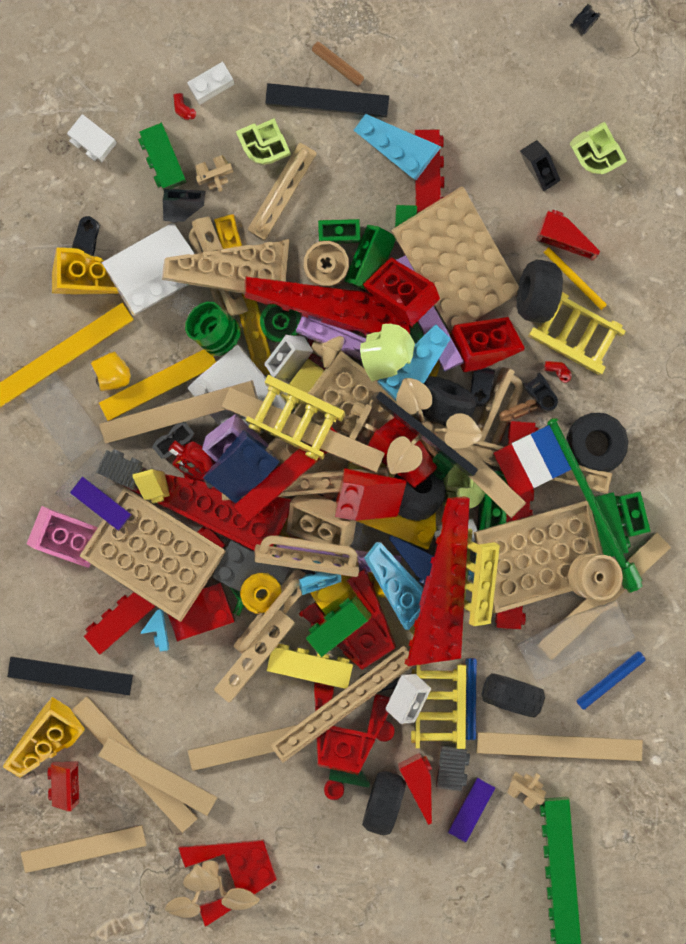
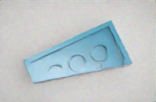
[353,114,441,180]
[377,324,451,401]
[364,542,423,630]

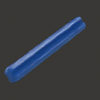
[576,651,646,710]
[465,658,477,740]

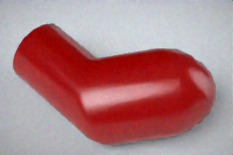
[173,93,196,120]
[544,361,572,383]

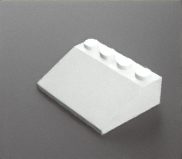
[102,223,194,316]
[187,345,286,436]

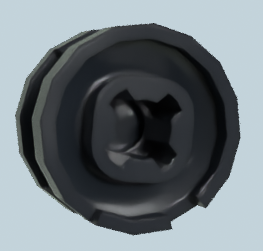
[570,4,601,37]

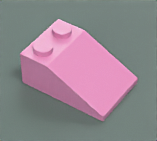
[27,506,98,568]

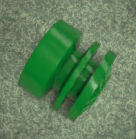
[185,301,240,356]

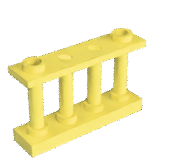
[528,292,626,376]
[246,375,345,460]
[464,529,500,626]
[411,664,466,749]

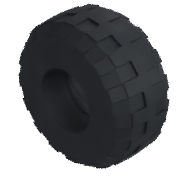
[516,260,563,323]
[422,376,476,426]
[566,412,629,472]
[394,473,446,521]
[481,673,545,718]
[362,771,406,836]

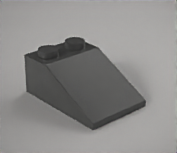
[213,540,291,598]

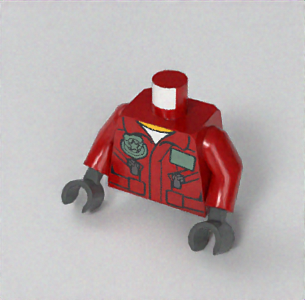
[168,441,216,488]

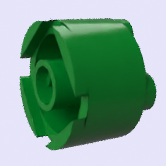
[260,303,301,344]

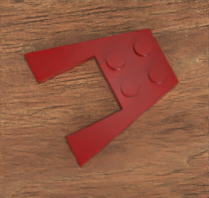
[298,568,396,670]
[314,682,390,775]
[178,839,277,927]

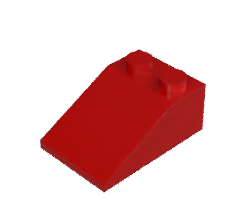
[536,210,600,260]
[363,257,440,326]
[450,317,525,372]
[368,417,437,487]
[335,468,407,521]
[167,582,235,641]
[398,753,432,825]
[47,761,80,811]

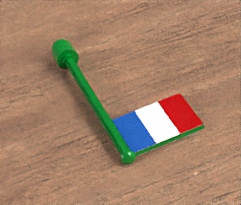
[493,418,643,593]

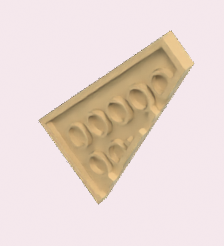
[162,239,289,294]

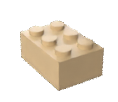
[287,494,356,556]

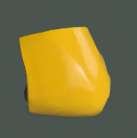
[91,351,131,391]

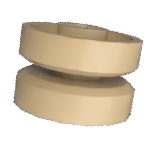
[304,241,349,288]
[568,553,623,601]

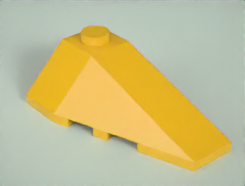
[52,247,120,294]
[357,512,436,549]
[310,549,375,615]
[3,697,85,778]

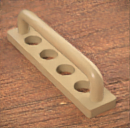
[248,143,317,240]
[189,217,248,317]
[477,367,523,465]
[255,536,359,577]
[234,568,307,654]
[214,610,295,702]

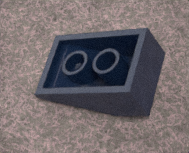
[203,430,279,503]
[388,535,434,584]

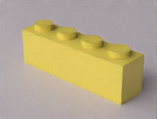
[267,643,353,689]

